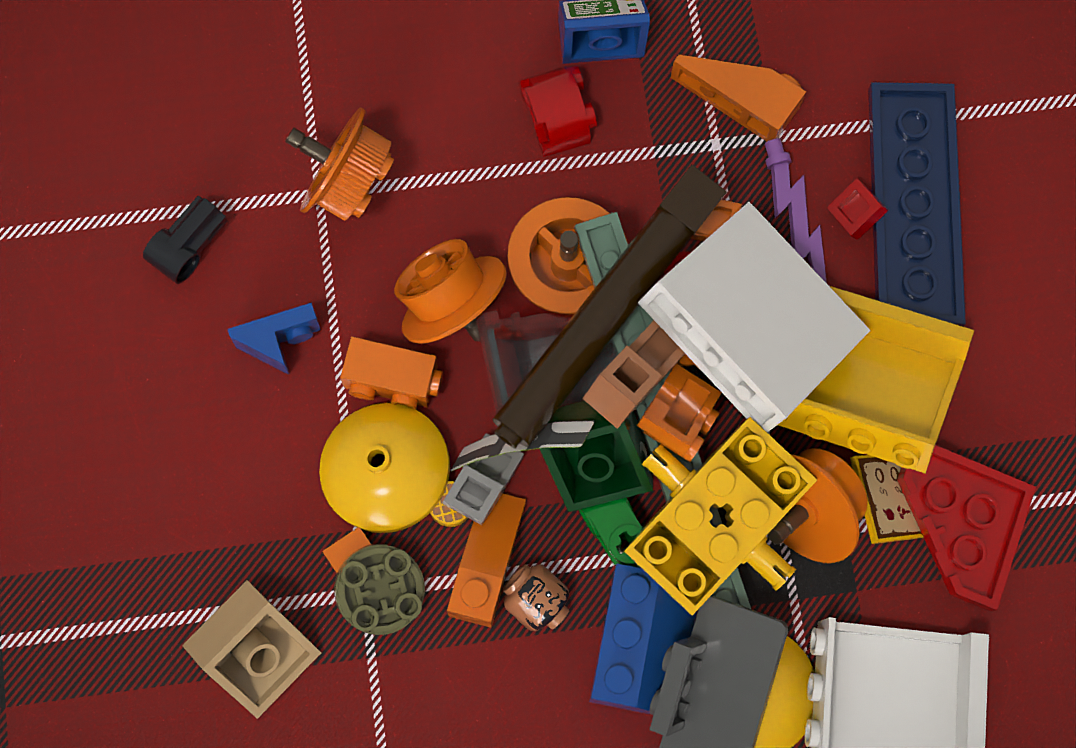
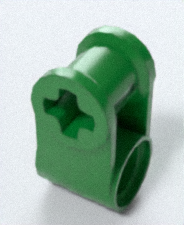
[579,498,643,568]

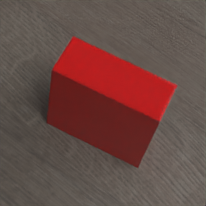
[826,178,889,240]

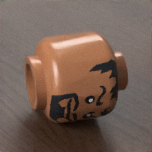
[502,564,569,631]

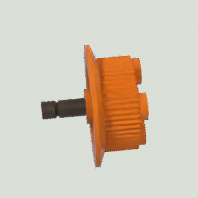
[285,107,394,221]
[508,197,627,314]

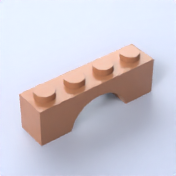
[582,320,685,429]

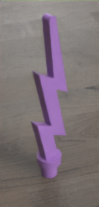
[765,138,827,283]

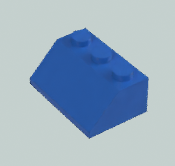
[589,564,697,714]

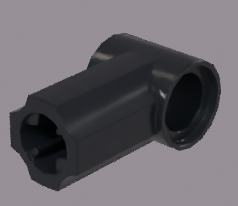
[143,196,228,284]

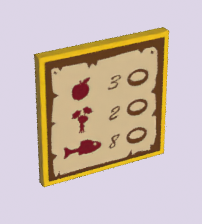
[850,455,924,544]

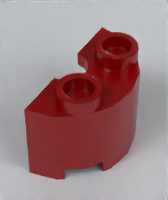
[518,65,597,157]

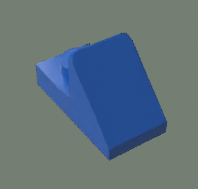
[228,303,321,374]

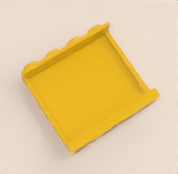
[778,286,974,473]

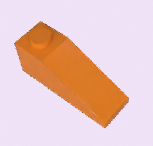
[670,54,806,142]
[447,493,526,628]

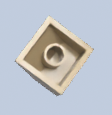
[182,580,321,719]

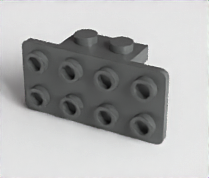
[649,595,788,748]

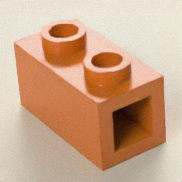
[340,337,443,410]

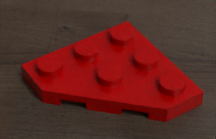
[897,445,1036,611]

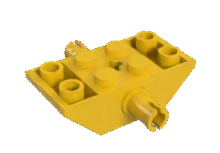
[624,417,817,616]

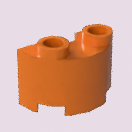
[637,364,722,462]

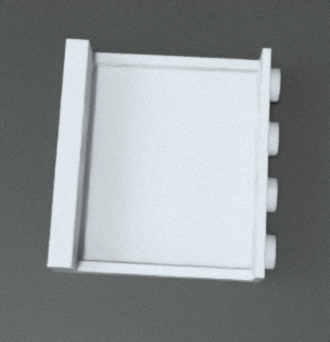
[638,202,871,433]
[805,617,989,748]

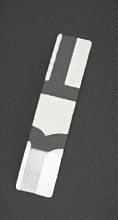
[451,421,594,472]

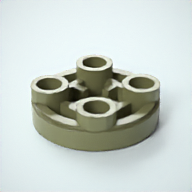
[334,544,425,635]

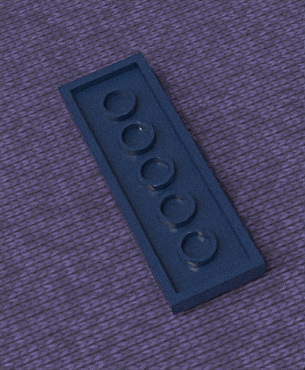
[868,82,966,327]

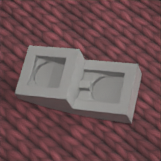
[443,433,524,525]

